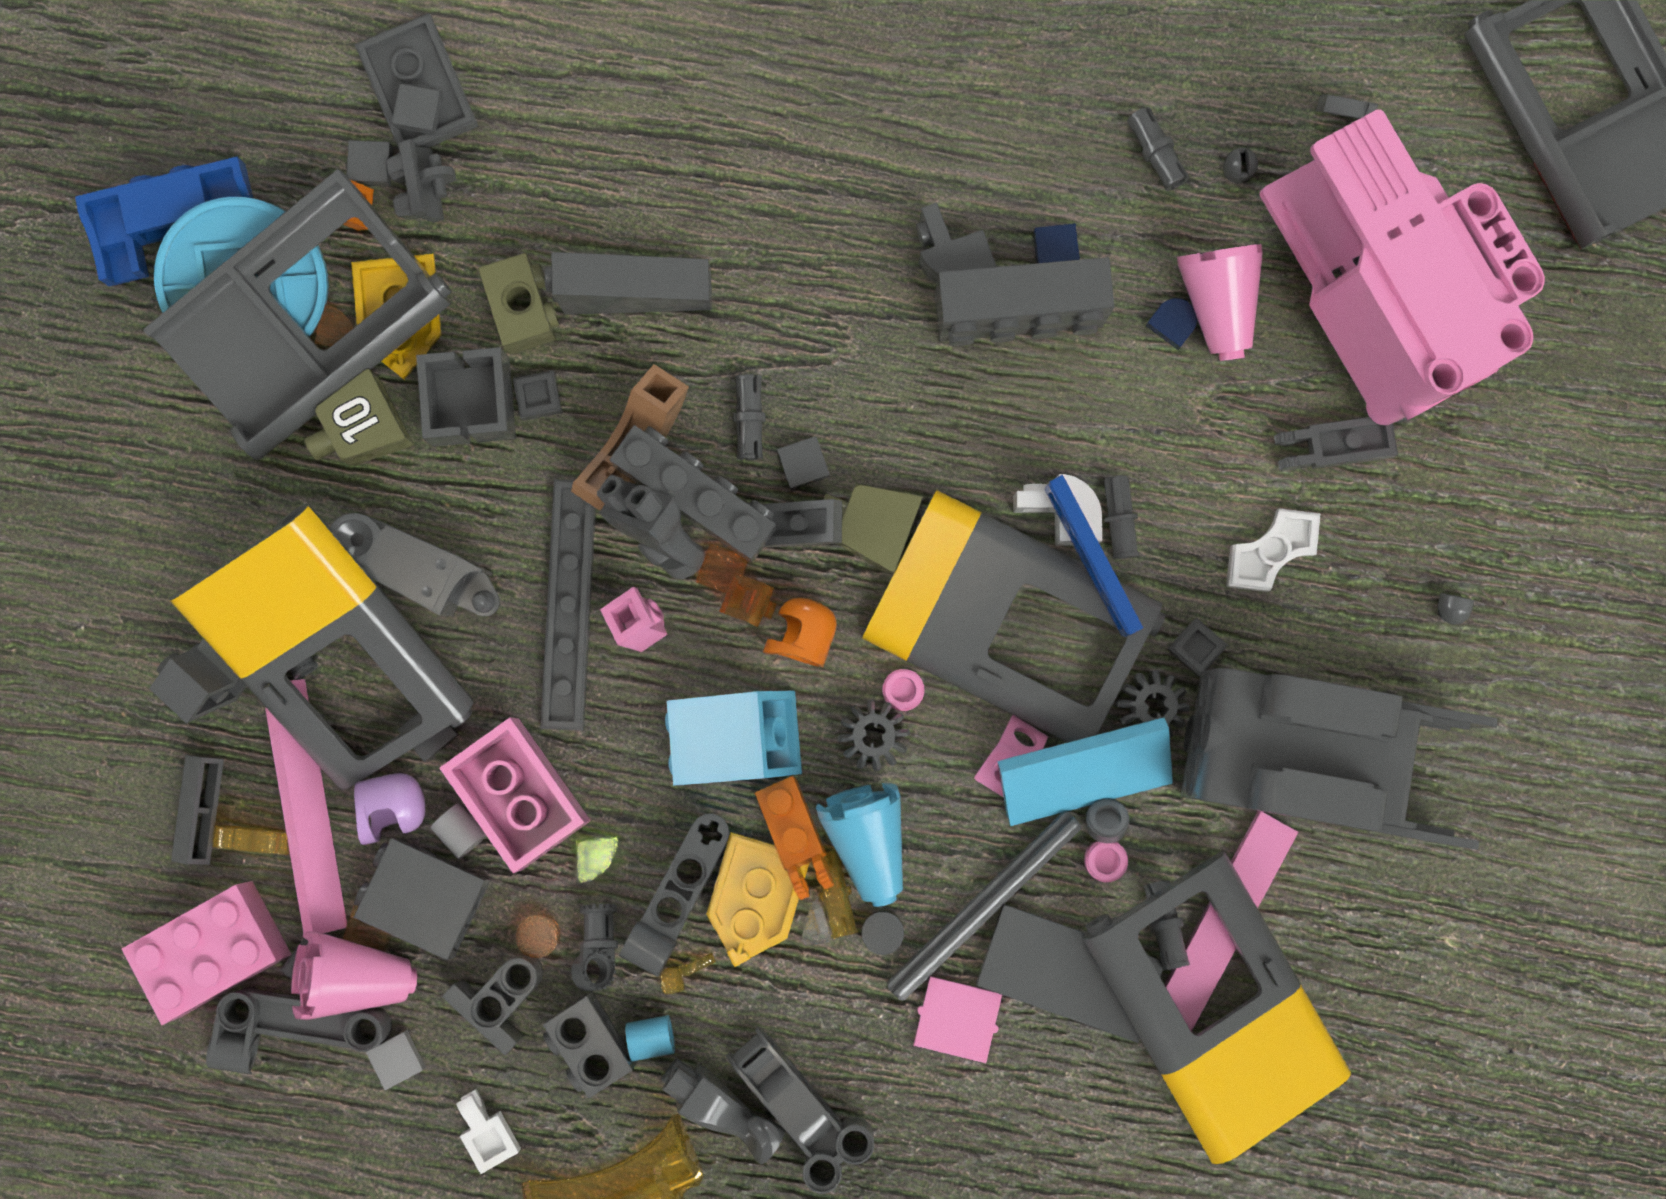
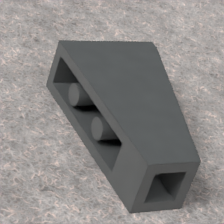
[545,252,712,315]

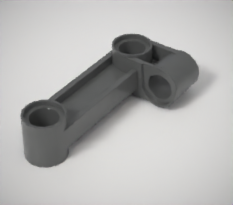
[206,987,392,1075]

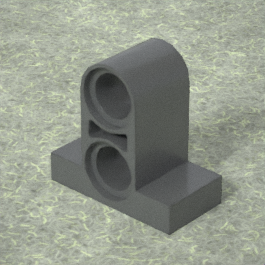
[442,953,544,1055]

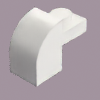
[1013,474,1102,546]

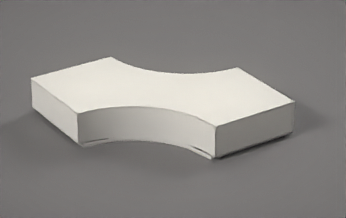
[1226,509,1321,592]

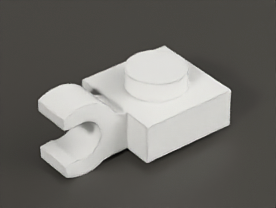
[456,1089,521,1174]

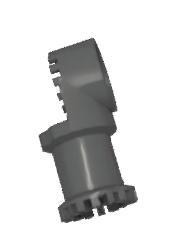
[571,904,618,991]

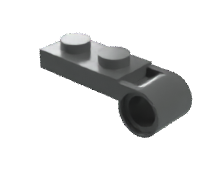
[722,499,842,548]

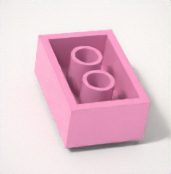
[439,717,591,874]
[122,881,292,1025]

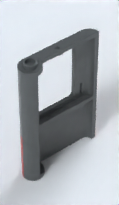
[1464,0,1666,250]

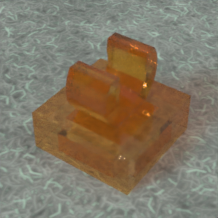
[719,573,777,627]

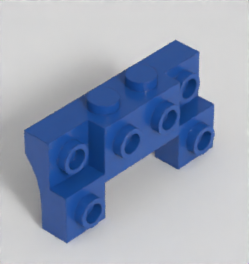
[75,156,253,287]

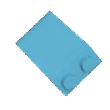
[665,691,802,786]

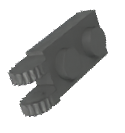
[1274,417,1398,471]

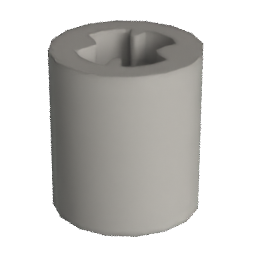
[430,803,486,860]

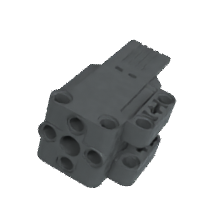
[1180,668,1498,850]

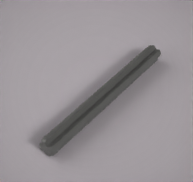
[887,811,1081,1001]

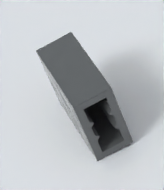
[353,838,491,960]

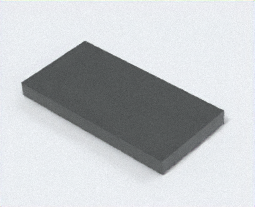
[976,904,1163,1043]

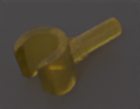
[660,953,716,995]

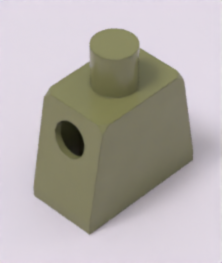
[823,484,923,576]

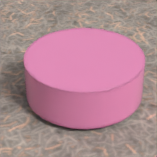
[882,669,924,711]
[1084,841,1128,882]

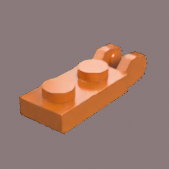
[755,776,834,900]

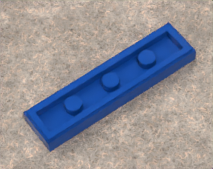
[1045,475,1143,637]

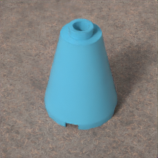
[816,783,903,907]

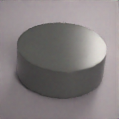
[1086,799,1129,843]
[861,911,904,955]

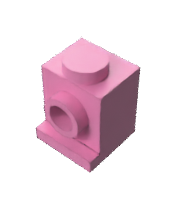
[600,587,668,652]

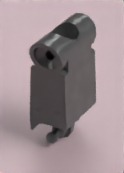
[330,513,500,617]

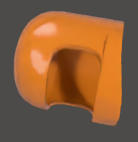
[762,597,837,668]

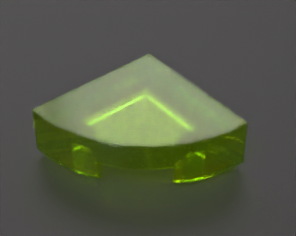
[575,836,619,883]

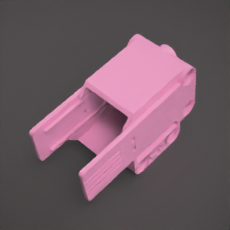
[1260,109,1545,425]

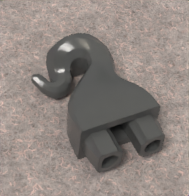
[597,475,706,579]
[661,1057,785,1165]

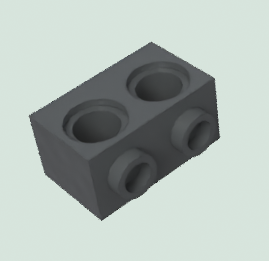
[543,991,637,1099]

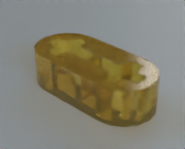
[212,825,290,855]

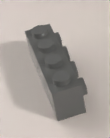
[609,425,776,564]

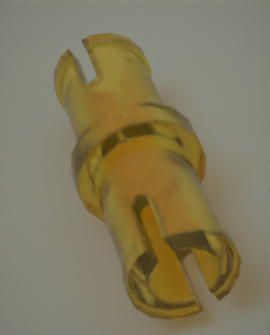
[818,850,858,939]

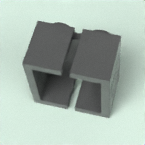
[416,347,516,447]

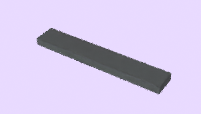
[540,479,596,731]

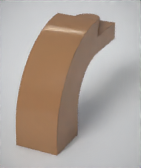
[571,364,689,510]

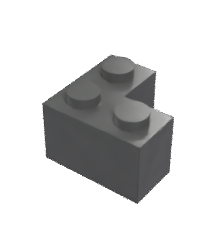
[149,638,247,724]

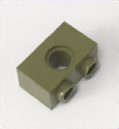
[478,253,559,355]

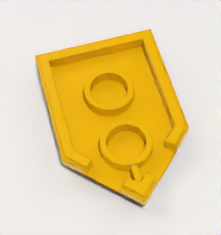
[351,254,442,380]
[706,832,809,967]

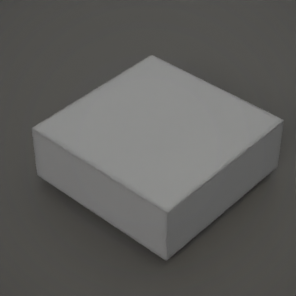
[366,1030,426,1090]

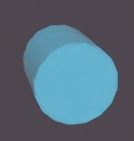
[625,1015,675,1061]

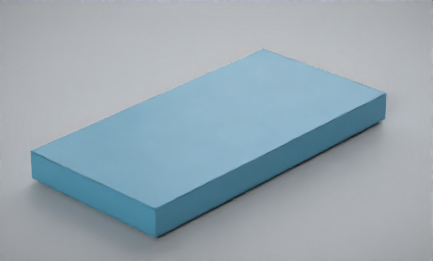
[997,718,1173,826]

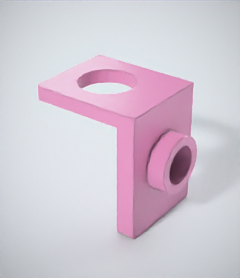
[974,715,1048,797]

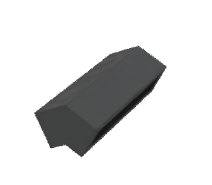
[171,755,224,865]

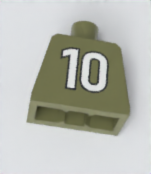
[304,368,415,466]

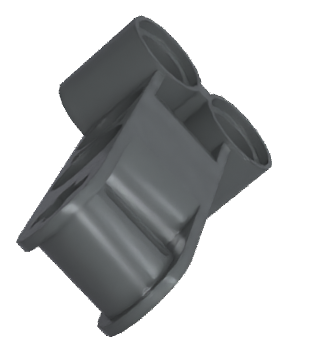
[619,813,729,977]
[726,1026,874,1194]

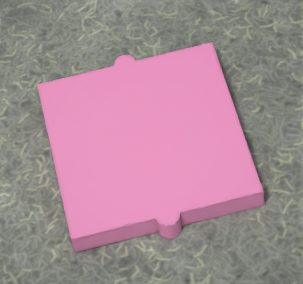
[914,976,1002,1063]

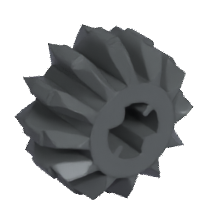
[1116,670,1190,738]
[838,700,910,772]

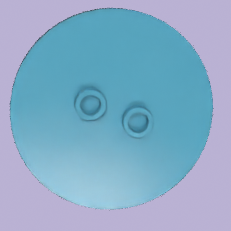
[154,197,329,337]

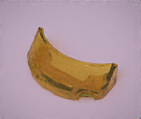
[521,1113,704,1199]

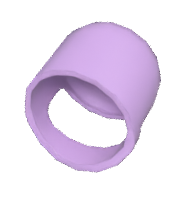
[354,773,425,845]

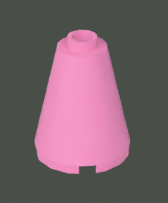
[1177,244,1263,361]
[291,931,417,1020]

